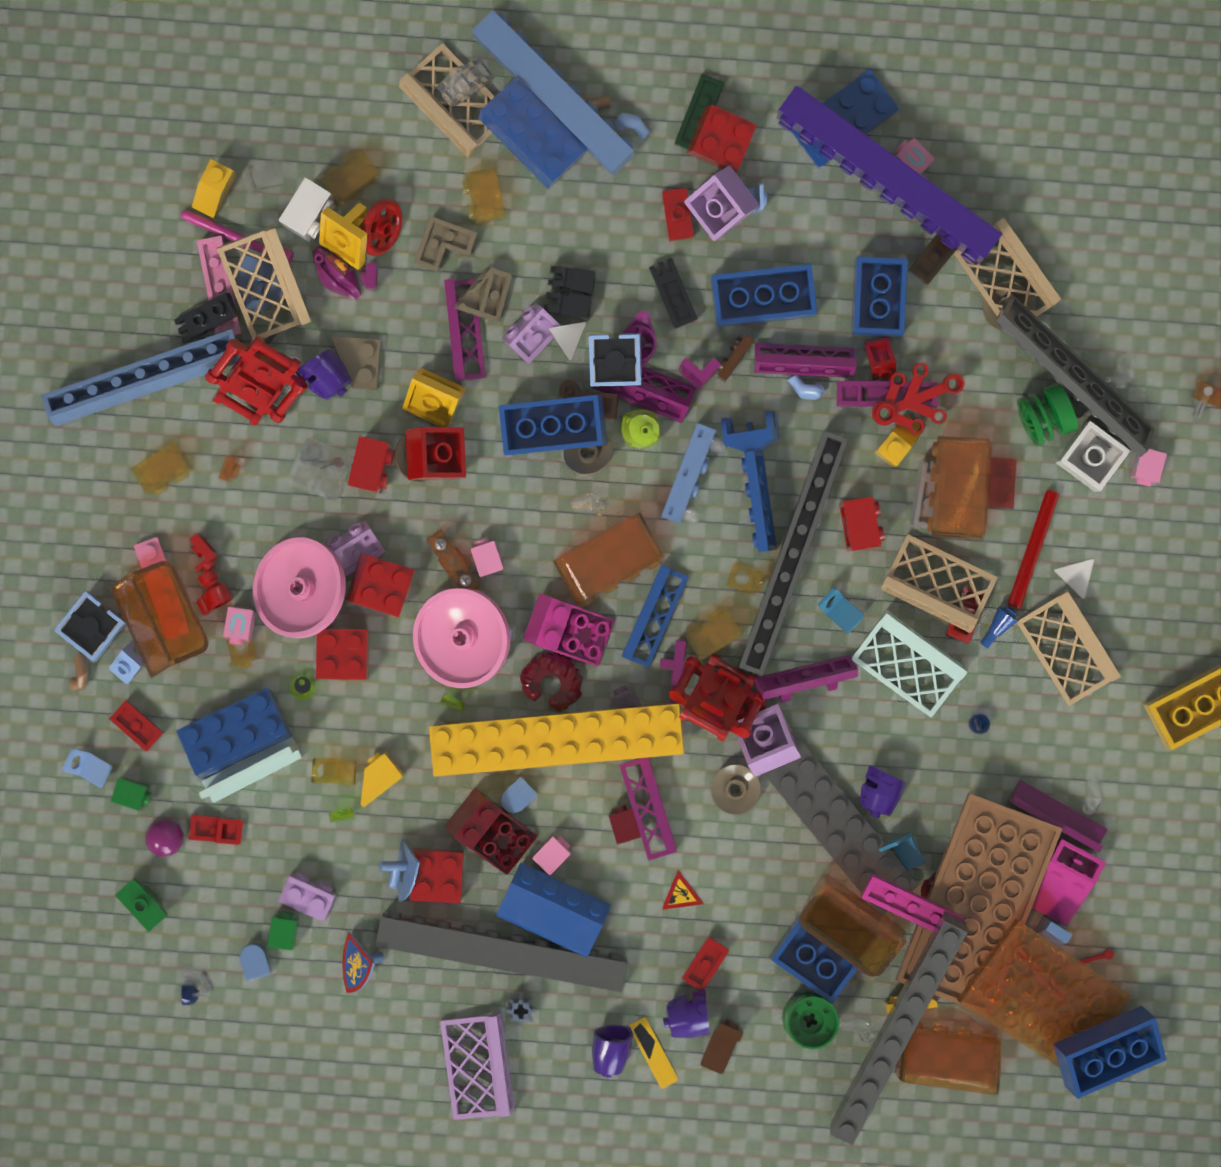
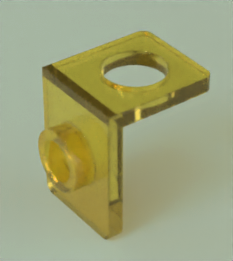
[726,563,765,596]
[226,639,258,670]
[311,758,357,786]

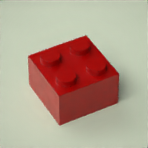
[686,105,757,172]
[405,427,466,480]
[348,436,395,494]
[839,497,885,552]
[345,552,415,618]
[316,628,369,680]
[410,848,464,903]

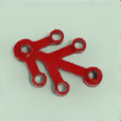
[872,363,965,434]

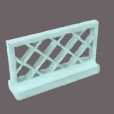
[851,609,968,718]
[199,737,303,803]

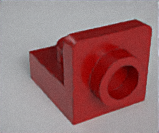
[864,337,896,380]
[189,533,220,572]

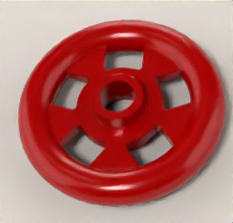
[361,198,403,256]

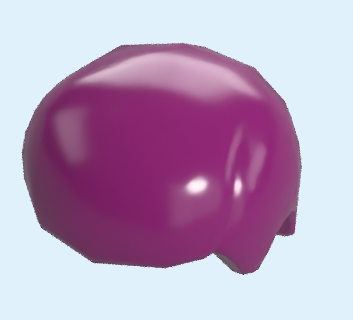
[144,819,184,857]

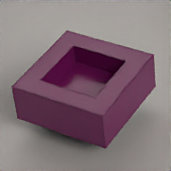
[361,263,378,291]

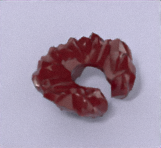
[520,653,583,712]

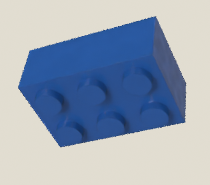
[851,257,908,337]
[769,916,862,1004]

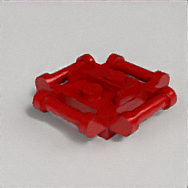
[205,335,308,426]
[669,653,767,742]

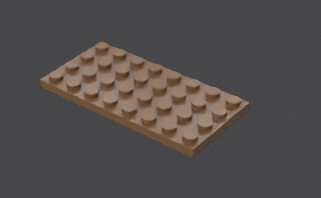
[895,792,1063,1015]

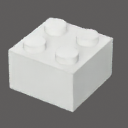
[278,178,336,242]
[1055,421,1130,492]

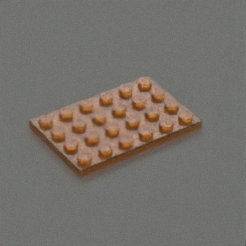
[957,918,1131,1067]

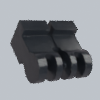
[543,266,596,322]

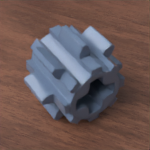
[505,993,537,1026]

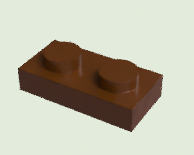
[717,334,754,383]

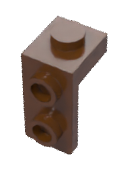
[700,1018,743,1074]

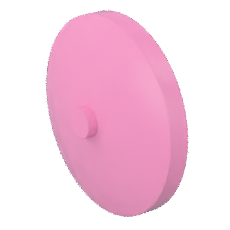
[253,537,346,638]
[413,587,510,688]

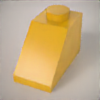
[192,159,237,219]
[874,413,925,468]
[360,752,404,808]

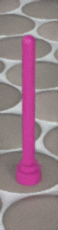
[180,210,294,265]

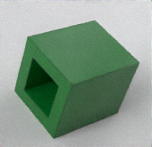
[110,776,152,811]
[267,911,299,951]

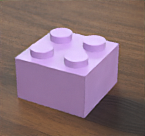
[684,166,760,241]
[737,704,801,777]

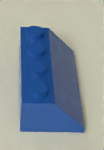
[496,862,612,957]

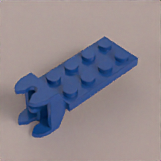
[721,410,780,552]

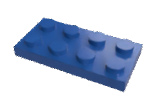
[791,69,899,169]

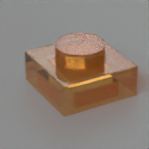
[218,455,241,482]

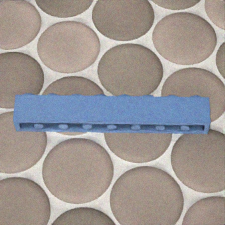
[472,10,635,176]
[41,329,240,426]

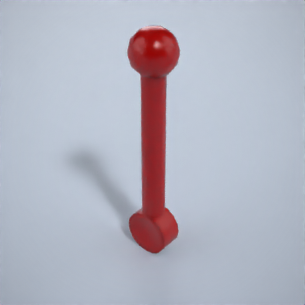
[1063,949,1114,970]

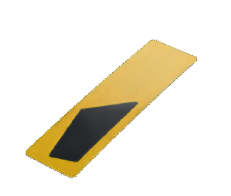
[629,1017,678,1089]

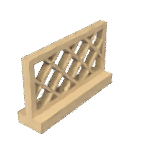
[399,43,495,158]
[953,218,1061,336]
[217,225,311,340]
[880,534,998,633]
[1017,589,1121,706]

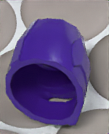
[295,349,352,400]
[860,765,906,818]
[663,990,710,1038]
[592,1025,633,1078]

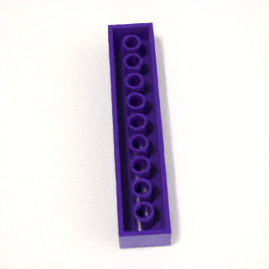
[776,85,1002,264]

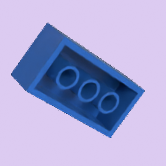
[478,77,587,189]
[710,264,817,328]
[499,395,608,456]
[176,688,293,779]
[1053,1006,1167,1099]

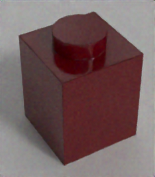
[608,804,641,845]

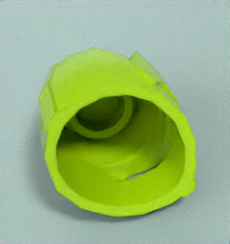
[620,409,661,449]

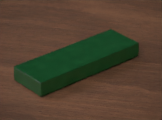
[674,74,725,150]

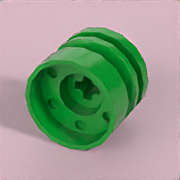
[1017,382,1078,447]
[782,992,840,1050]

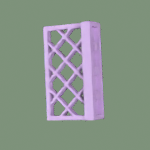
[440,1012,515,1120]

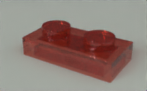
[987,457,1017,509]

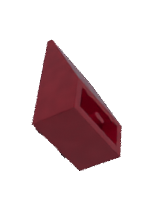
[444,788,538,875]

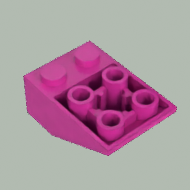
[523,593,615,667]
[1032,838,1106,926]

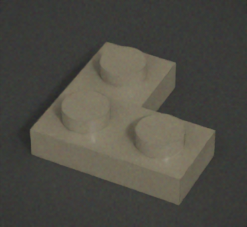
[414,216,478,273]

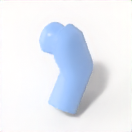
[614,113,651,140]
[787,375,825,400]

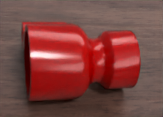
[196,568,234,616]

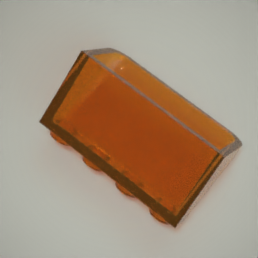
[927,436,991,541]
[553,512,664,607]
[109,561,209,678]
[799,871,906,977]
[895,1022,1002,1095]

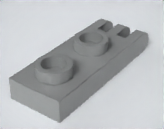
[910,459,946,530]

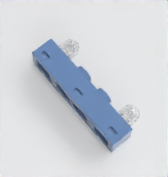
[661,423,728,524]

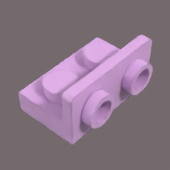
[502,303,561,364]
[326,520,385,577]
[278,872,337,922]

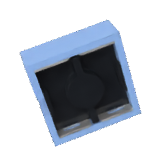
[589,333,642,386]
[54,591,128,662]

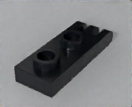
[649,257,698,329]
[174,293,239,343]

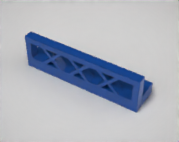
[621,565,688,668]

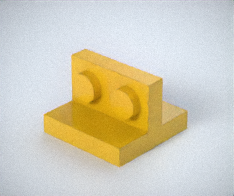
[319,202,367,270]
[402,367,466,427]

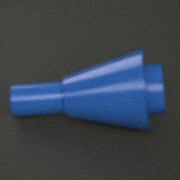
[980,605,1018,649]

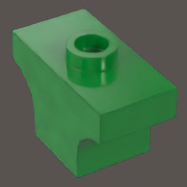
[115,878,169,933]

